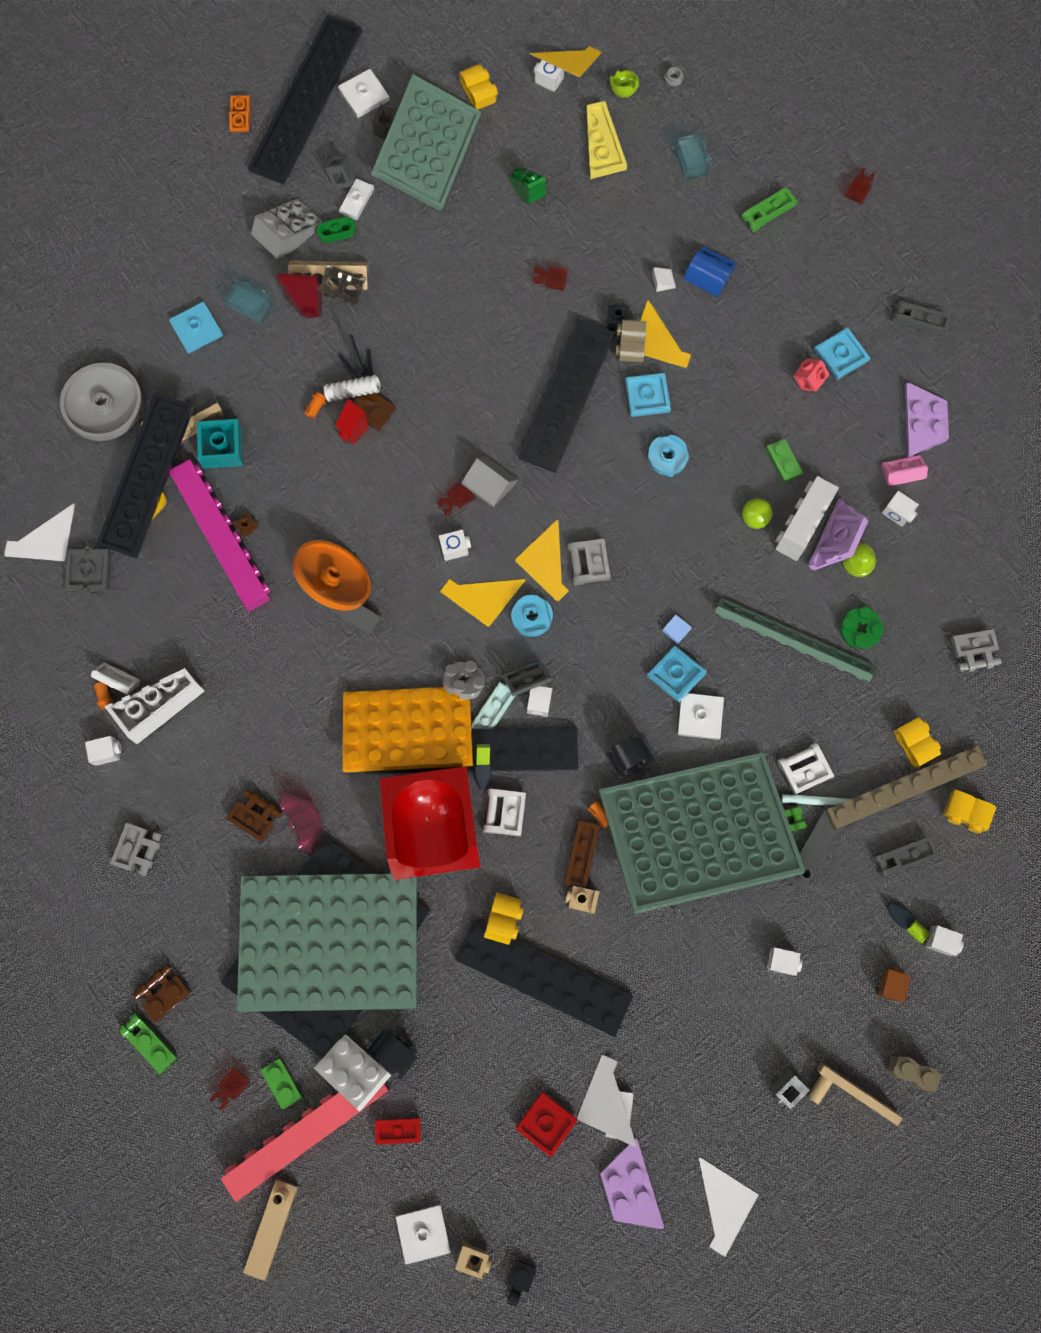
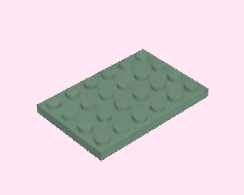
[371,74,481,211]

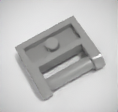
[567,539,610,585]

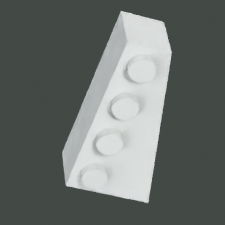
[775,476,839,561]
[104,668,204,744]

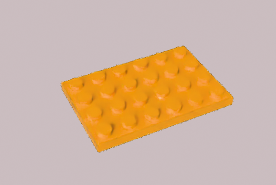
[343,687,473,772]

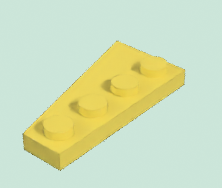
[587,101,627,179]

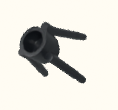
[338,334,374,381]

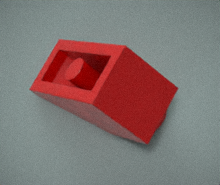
[336,400,369,445]

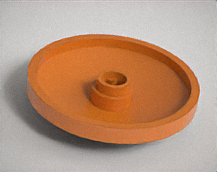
[292,540,371,611]

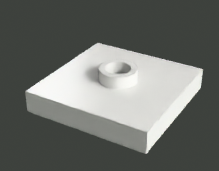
[338,69,390,118]
[677,693,724,740]
[396,1204,451,1265]

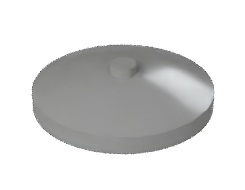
[60,363,143,441]

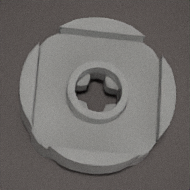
[443,661,485,700]

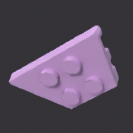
[904,383,949,457]
[808,499,868,570]
[600,1138,664,1229]

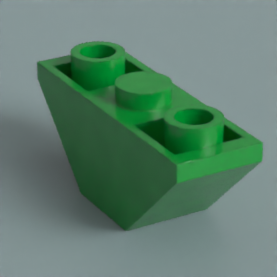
[508,167,546,204]

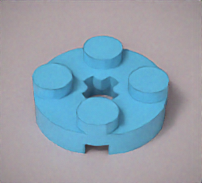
[648,435,689,477]
[511,595,553,637]

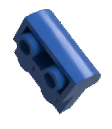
[683,246,737,297]

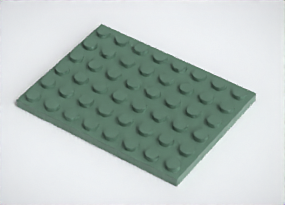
[599,752,805,914]
[237,874,417,1012]

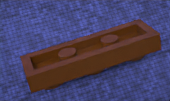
[564,820,600,889]

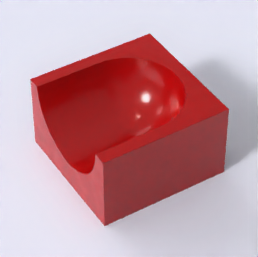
[379,766,481,880]

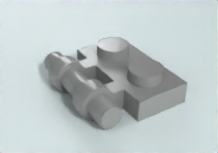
[951,629,1001,672]
[110,823,162,876]

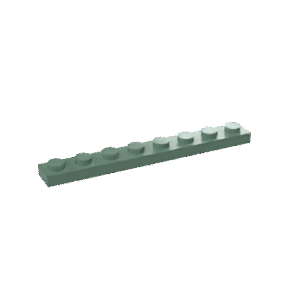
[715,597,875,682]

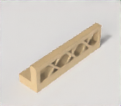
[288,261,369,290]

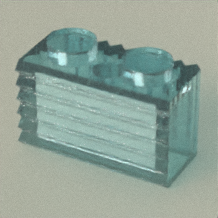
[676,133,712,180]
[224,280,273,323]

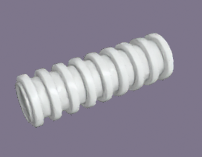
[324,375,380,402]

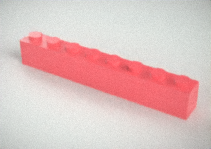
[221,1082,390,1202]

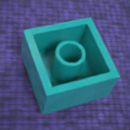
[197,419,244,469]

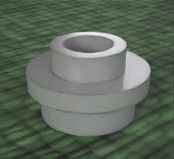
[665,67,684,86]

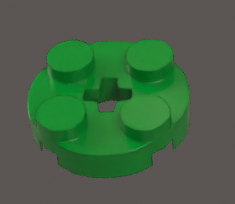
[840,607,884,649]

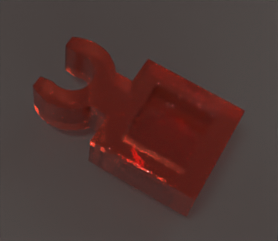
[845,168,875,204]
[533,267,568,291]
[437,481,475,515]
[210,1067,251,1110]

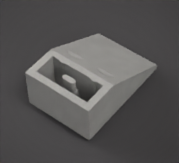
[251,198,323,259]

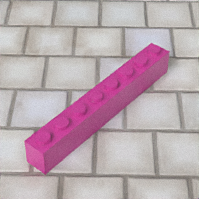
[170,459,271,612]

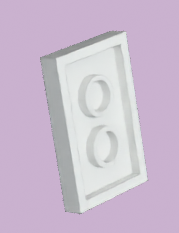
[314,1034,391,1112]

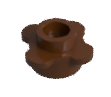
[233,513,258,537]

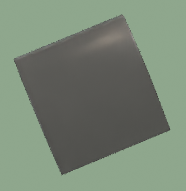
[502,660,552,696]

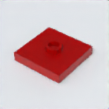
[515,1091,578,1157]

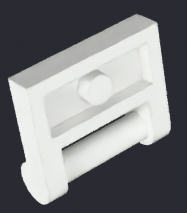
[777,743,834,795]
[483,789,526,836]

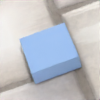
[662,615,692,644]

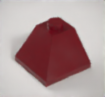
[277,273,323,318]

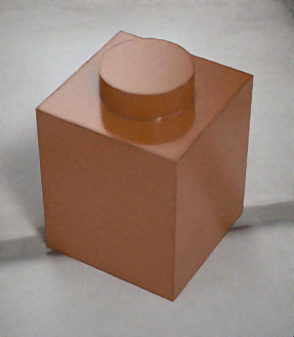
[877,966,911,1002]

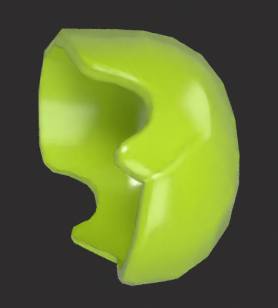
[610,70,639,98]
[742,498,773,529]

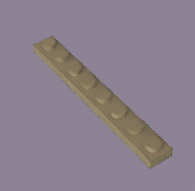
[825,746,988,830]

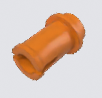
[303,392,326,419]
[94,682,114,710]
[588,800,608,829]

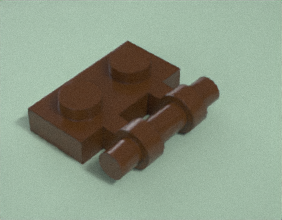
[226,789,283,843]
[132,964,192,1023]

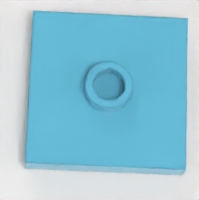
[169,302,223,354]
[814,327,870,380]
[625,373,671,417]
[647,646,707,703]

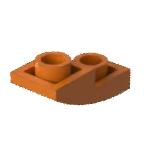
[229,95,251,132]

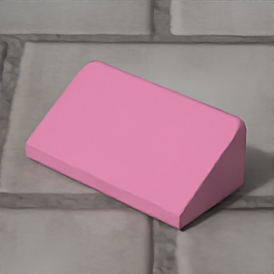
[881,455,928,486]

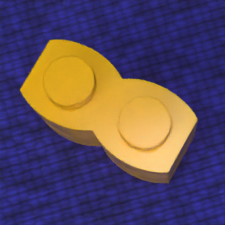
[459,64,498,110]
[893,717,941,768]
[943,790,996,834]
[484,892,524,945]

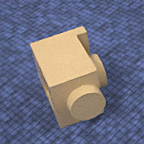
[565,886,599,914]
[455,1242,492,1279]

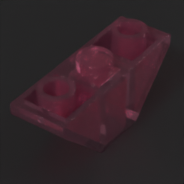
[279,792,323,854]

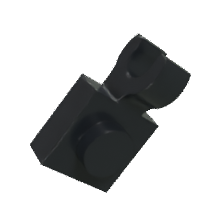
[507,1259,537,1307]

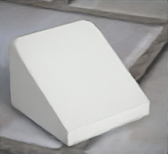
[652,268,676,292]

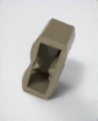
[615,320,647,362]
[886,1055,941,1092]

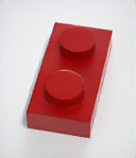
[375,1118,421,1145]

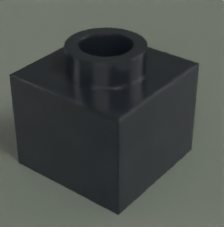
[607,305,628,331]

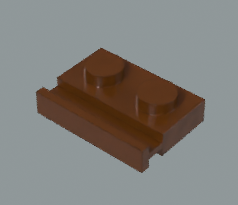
[352,393,396,432]

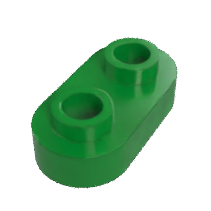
[317,217,356,243]

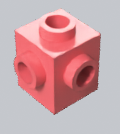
[793,358,829,392]

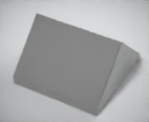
[462,456,518,508]

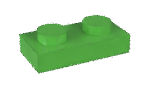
[766,438,803,483]
[260,1058,303,1110]

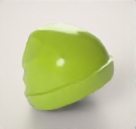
[842,541,876,577]

